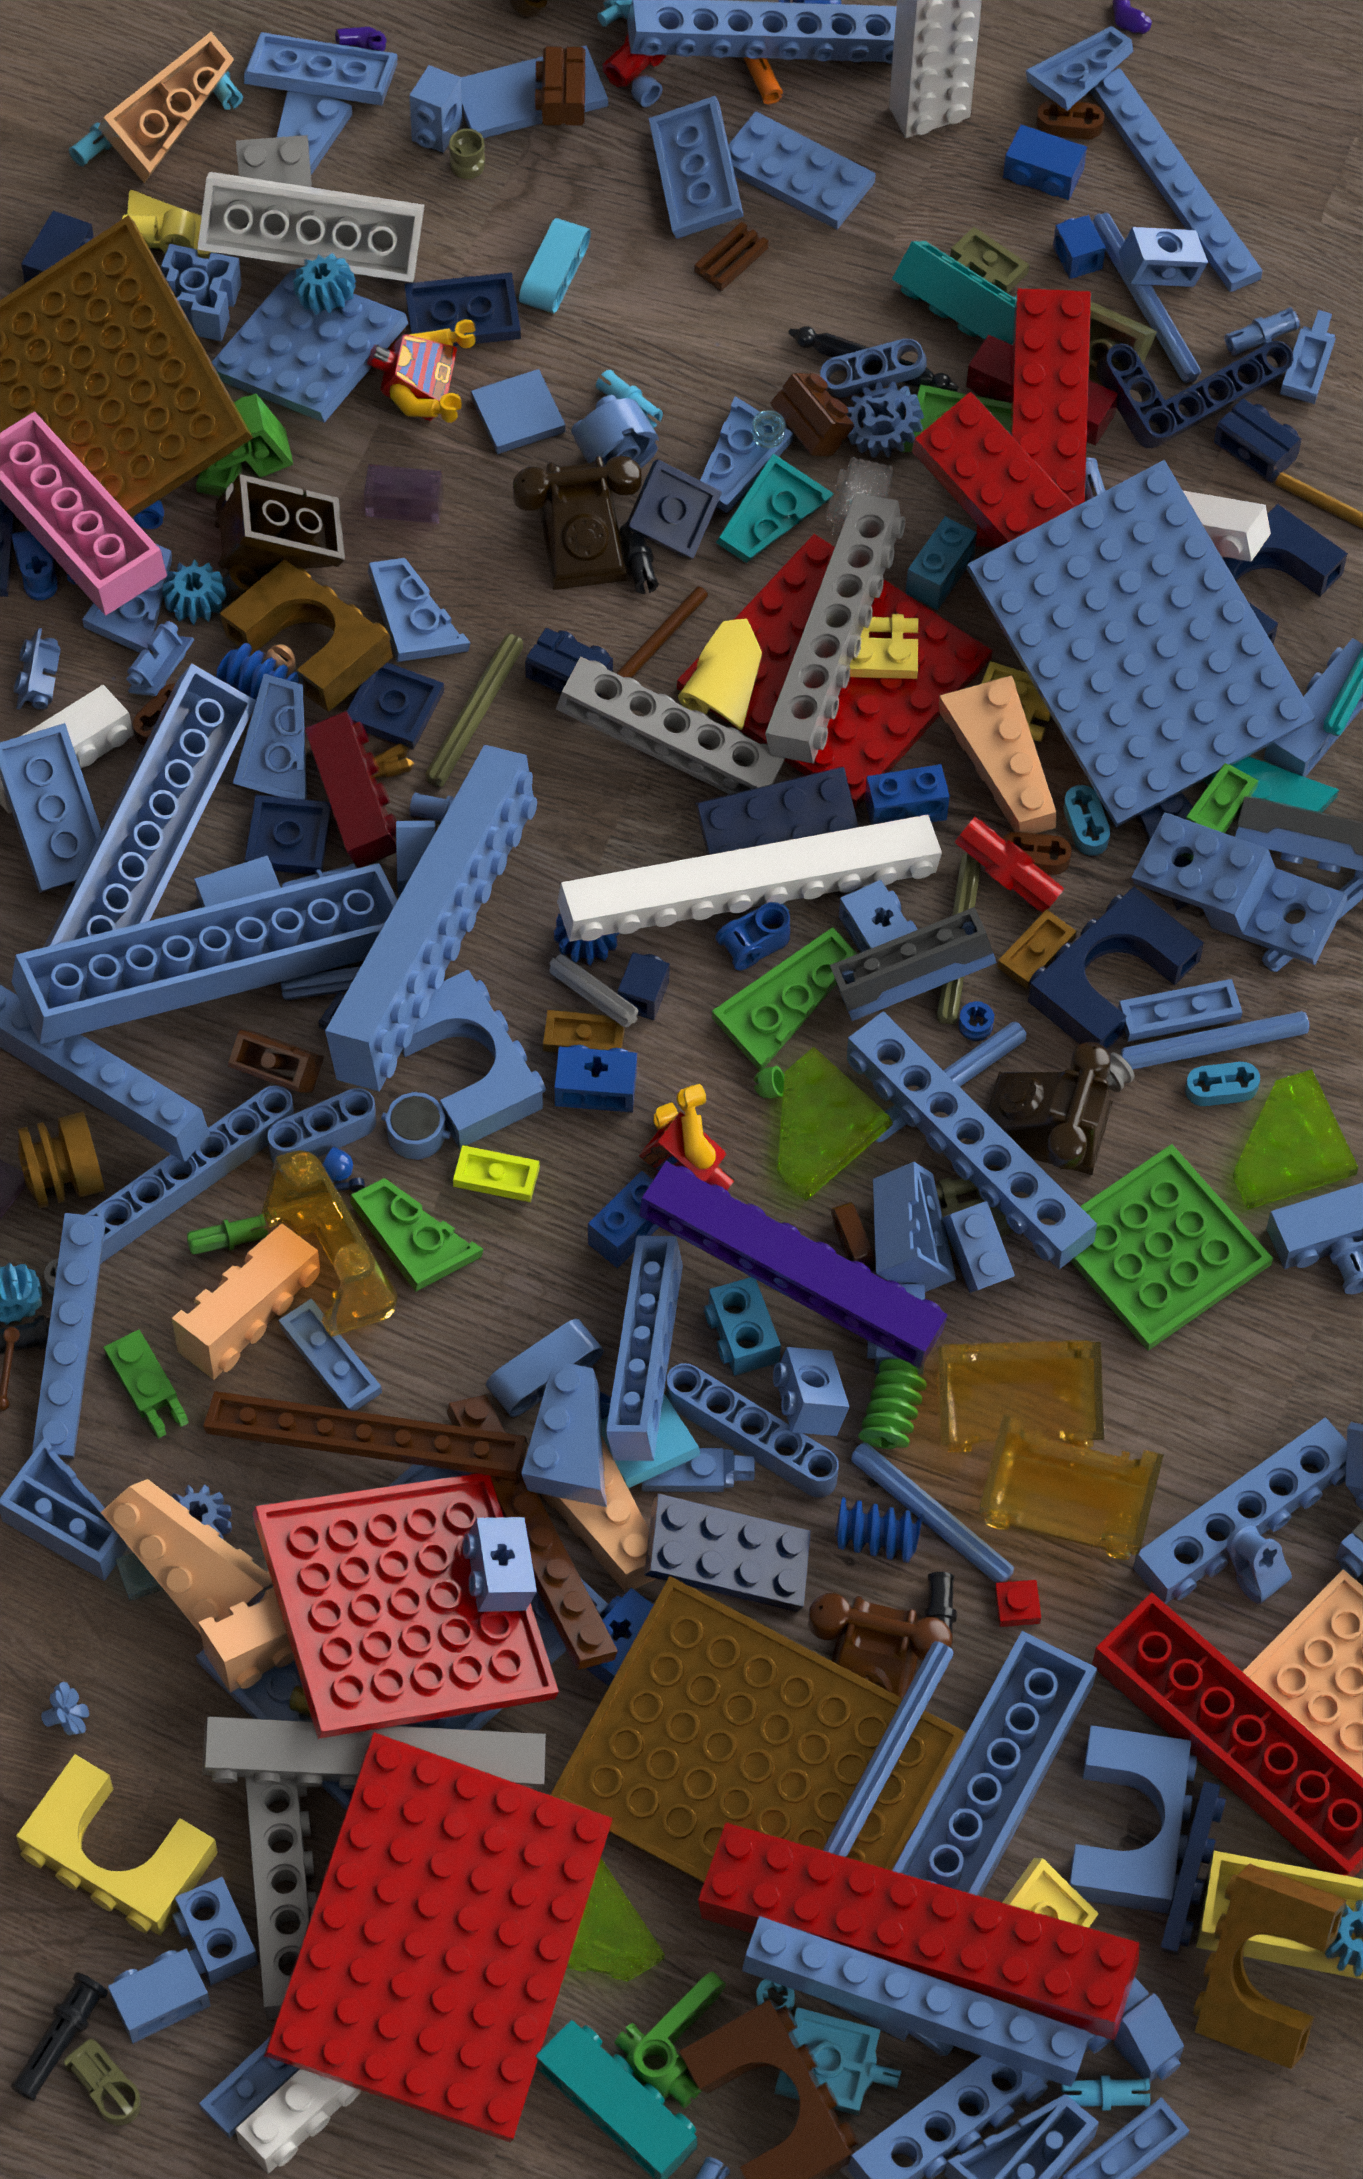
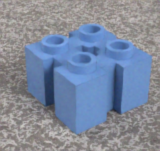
[161,244,242,341]

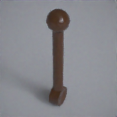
[0,1327,20,1411]

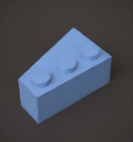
[873,1162,956,1292]
[521,1360,607,1507]
[0,1438,128,1581]
[944,2094,1099,2179]

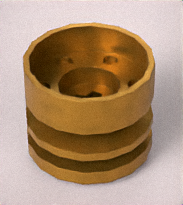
[17,1111,105,1208]

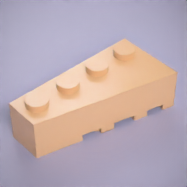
[98,32,234,183]
[172,1223,320,1380]
[199,1587,294,1693]

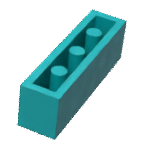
[892,241,1015,345]
[536,2019,697,2179]

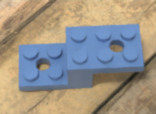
[1131,812,1348,965]

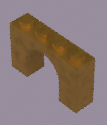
[220,559,393,712]
[1193,1863,1347,2069]

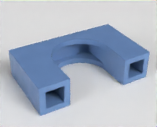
[401,970,546,1149]
[1069,1725,1197,1914]

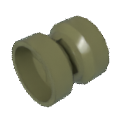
[449,129,485,179]

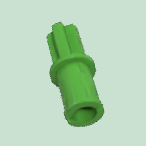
[187,1214,268,1255]

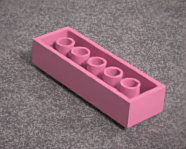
[0,411,167,616]

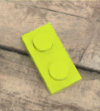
[453,1145,540,1202]

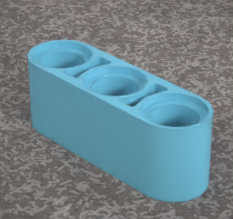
[519,218,591,314]

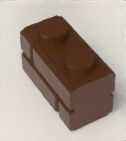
[535,47,586,126]
[770,373,855,457]
[228,1029,324,1093]

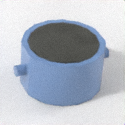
[381,1092,451,1160]

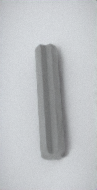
[549,954,638,1027]

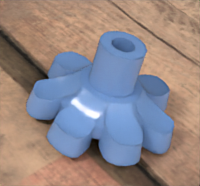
[41,1682,89,1735]

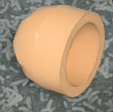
[265,644,296,676]

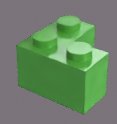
[208,393,294,478]

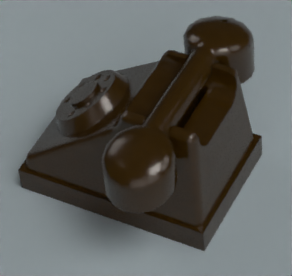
[513,455,642,590]
[215,474,345,599]
[986,1042,1113,1175]

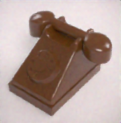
[808,1593,952,1699]

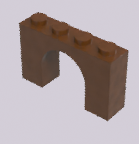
[680,1999,859,2179]

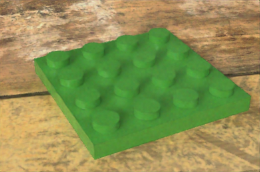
[1055,1144,1273,1351]

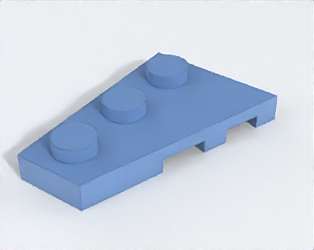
[1026,26,1133,110]
[700,396,793,513]
[82,544,172,653]
[368,558,470,662]
[233,674,307,800]

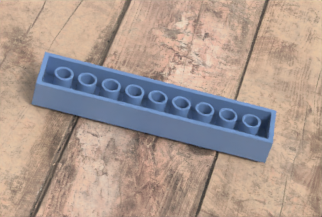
[43,663,256,948]
[325,745,537,1092]
[12,863,398,1044]
[828,1631,1097,2042]

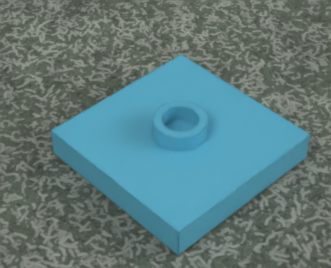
[601,1394,700,1488]

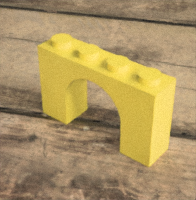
[16,1754,218,1936]

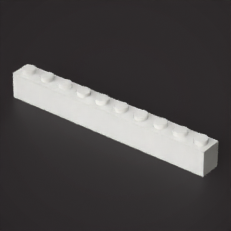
[557,815,942,942]

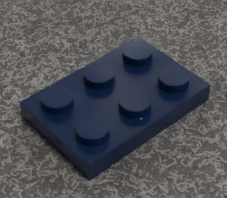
[404,272,521,346]

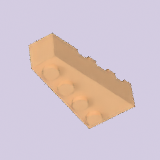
[939,675,1056,834]
[522,1437,657,1593]
[101,1479,273,1634]

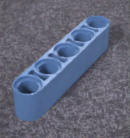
[666,1363,838,1497]

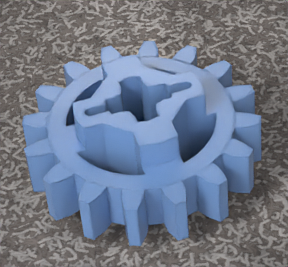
[846,381,924,457]

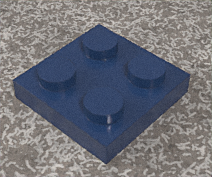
[624,459,722,560]
[347,662,444,750]
[245,795,332,875]

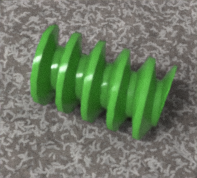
[858,1359,927,1449]

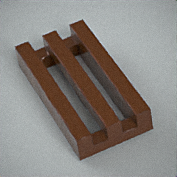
[694,221,769,291]

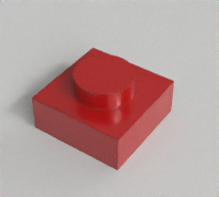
[995,1579,1041,1627]

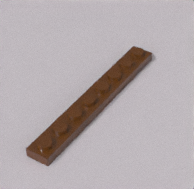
[203,1391,528,1480]
[446,1394,618,1670]

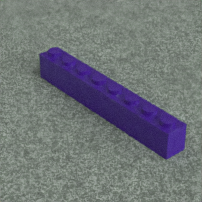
[639,1161,948,1369]

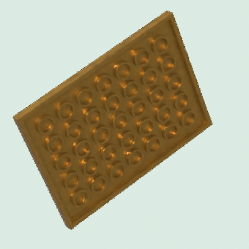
[0,215,253,518]
[550,1576,966,1883]

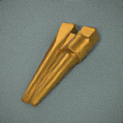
[374,743,414,779]

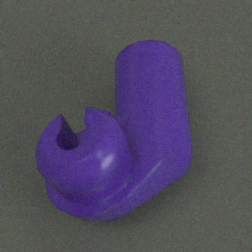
[1112,0,1152,34]
[335,27,386,51]

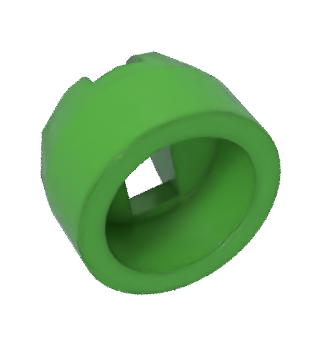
[754,1066,786,1099]

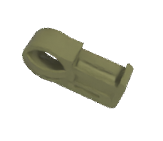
[64,2039,141,2126]

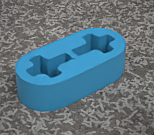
[1063,785,1110,856]
[1185,1062,1260,1106]

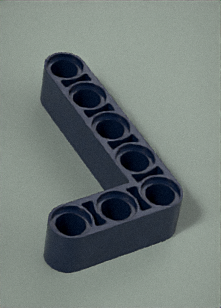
[1096,341,1293,448]

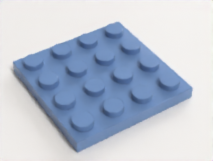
[212,269,408,423]

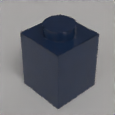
[618,952,670,1020]

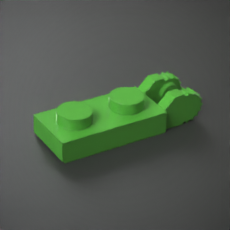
[103,1329,189,1439]

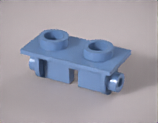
[127,621,194,696]
[14,628,61,710]

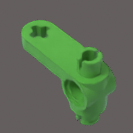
[614,1971,726,2108]

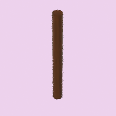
[616,586,708,678]

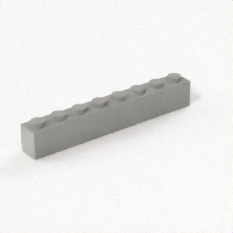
[202,1717,546,1791]

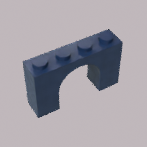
[1222,504,1348,644]
[1028,887,1204,1049]

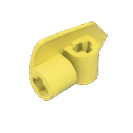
[123,190,216,258]
[678,618,762,730]

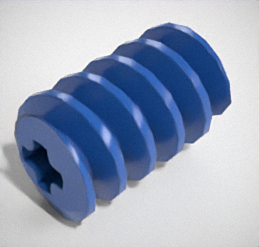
[216,643,300,700]
[835,1497,923,1563]

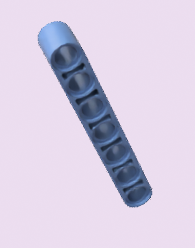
[85,1085,294,1264]

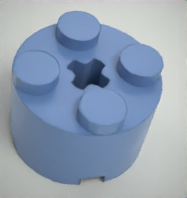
[571,395,659,468]

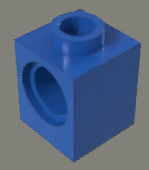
[1053,215,1106,279]

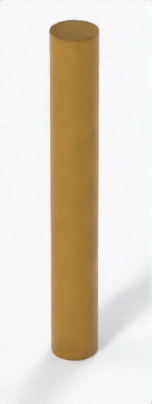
[1275,472,1363,529]

